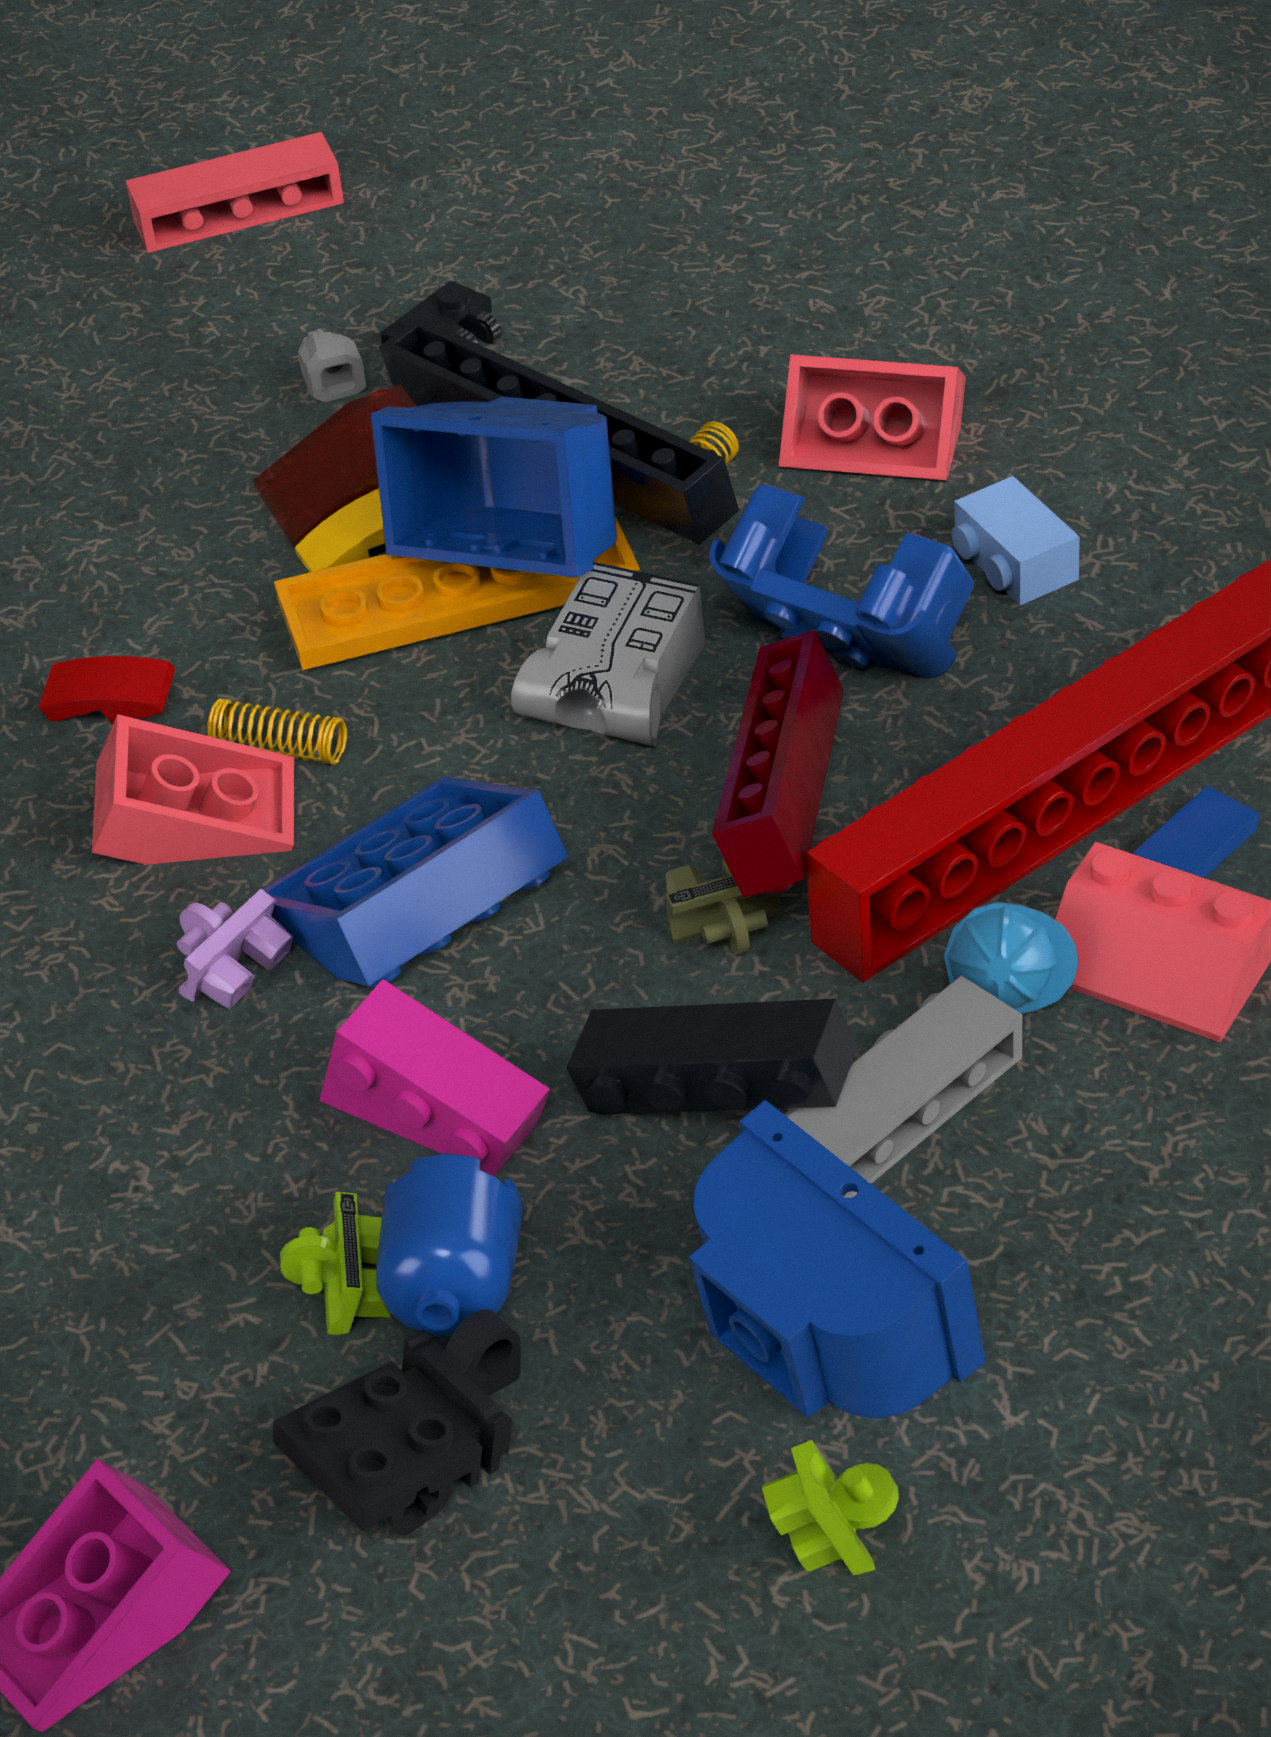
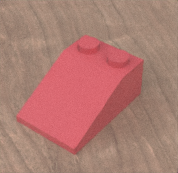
[92,714,294,865]

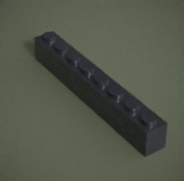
[379,316,739,545]

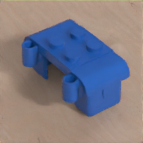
[709,484,974,678]

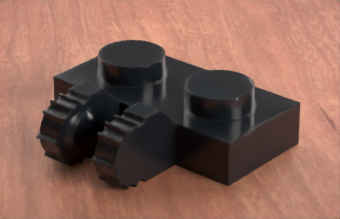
[380,280,503,345]

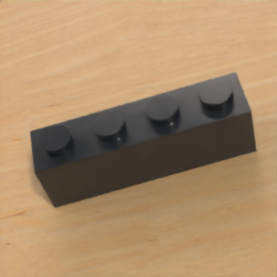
[566,999,858,1114]

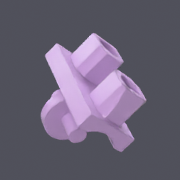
[177,889,293,1009]

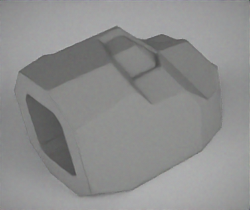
[298,329,367,402]

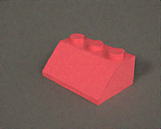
[778,354,966,481]
[1055,842,1271,1042]

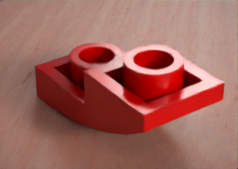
[39,656,175,725]

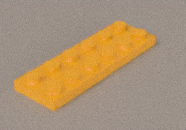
[274,517,640,671]

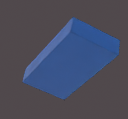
[1132,786,1259,878]

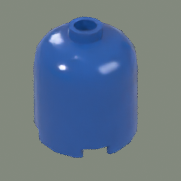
[376,1153,523,1338]

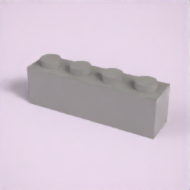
[784,975,1022,1198]

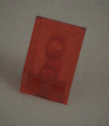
[253,385,416,548]

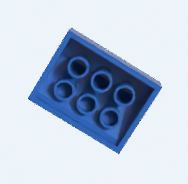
[248,776,568,987]

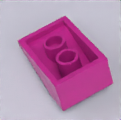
[0,1458,231,1732]

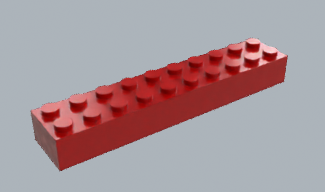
[806,559,1271,983]

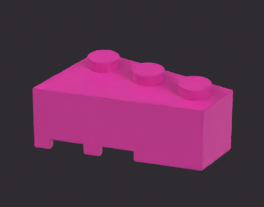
[319,979,550,1176]

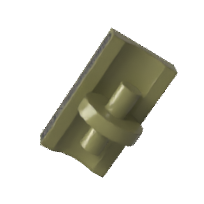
[666,860,783,955]

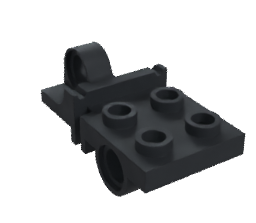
[272,1309,521,1535]

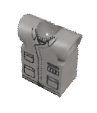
[511,562,706,747]

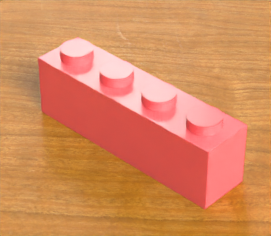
[126,132,344,253]

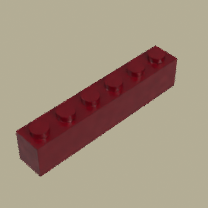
[712,629,844,898]

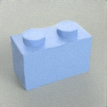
[951,476,1080,605]

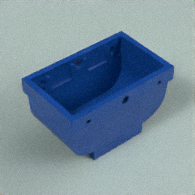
[371,397,617,578]
[689,1100,986,1418]

